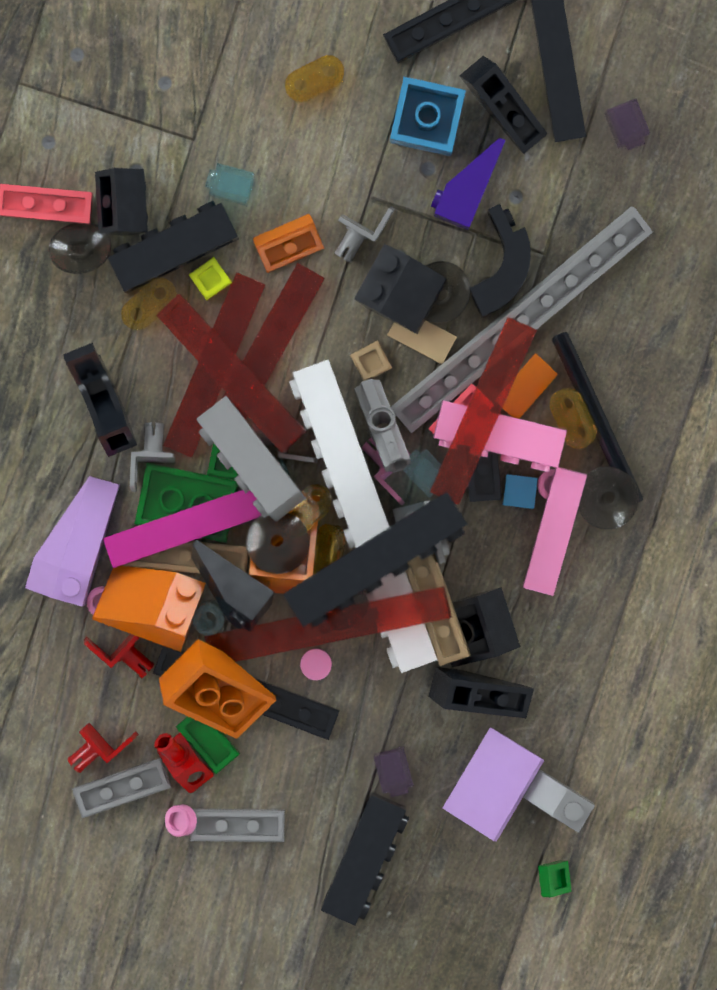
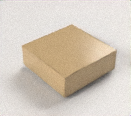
[350,340,392,381]

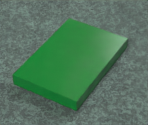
[134,463,239,543]

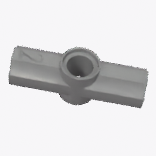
[354,379,411,473]

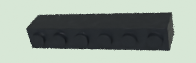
[283,492,468,629]

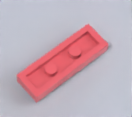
[0,184,93,225]

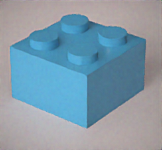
[390,77,466,157]

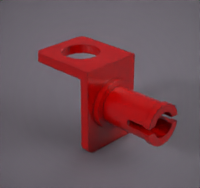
[84,634,155,679]
[67,723,139,773]
[154,733,214,793]

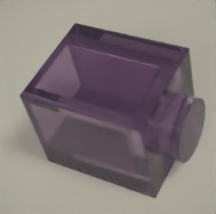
[605,98,650,151]
[374,746,414,797]

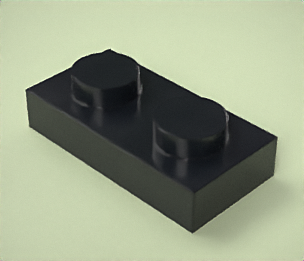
[465,446,501,502]

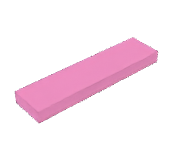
[523,467,587,596]

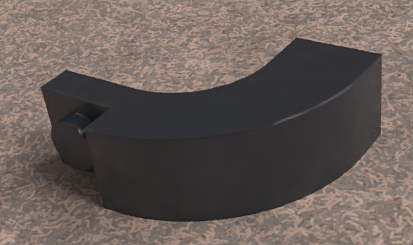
[469,204,531,318]
[63,343,137,457]

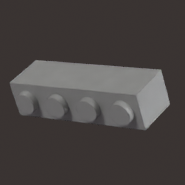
[196,396,306,522]

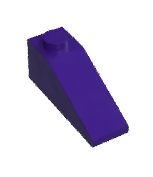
[431,138,505,230]

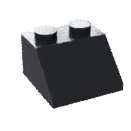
[354,244,448,334]
[451,587,521,668]

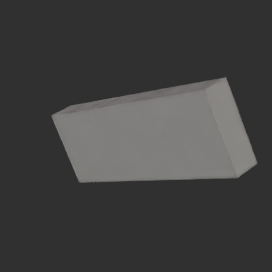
[72,757,172,818]
[190,809,285,842]

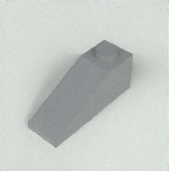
[523,769,595,833]

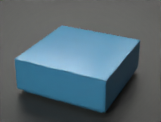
[503,474,538,509]

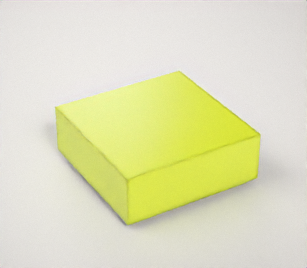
[189,257,232,301]

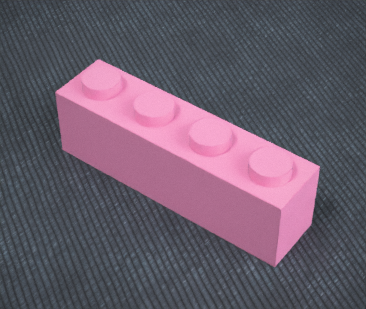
[433,401,567,472]

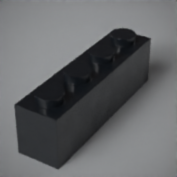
[108,201,239,294]
[321,792,409,926]

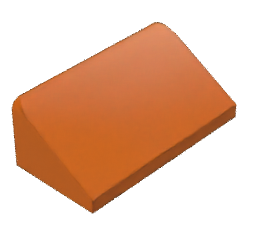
[253,214,325,273]
[494,353,558,419]

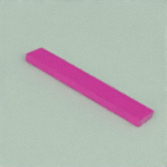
[103,490,269,568]

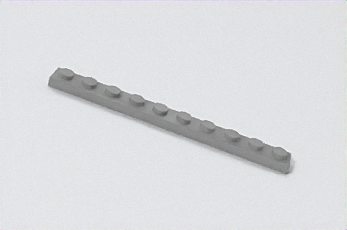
[391,206,653,434]

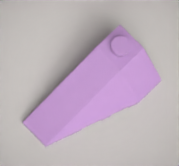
[25,476,120,606]

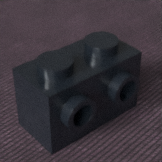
[95,168,148,236]

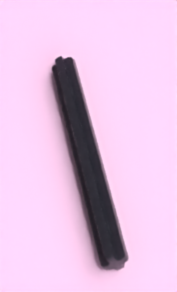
[552,332,643,506]

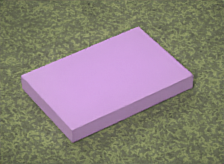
[443,727,544,842]

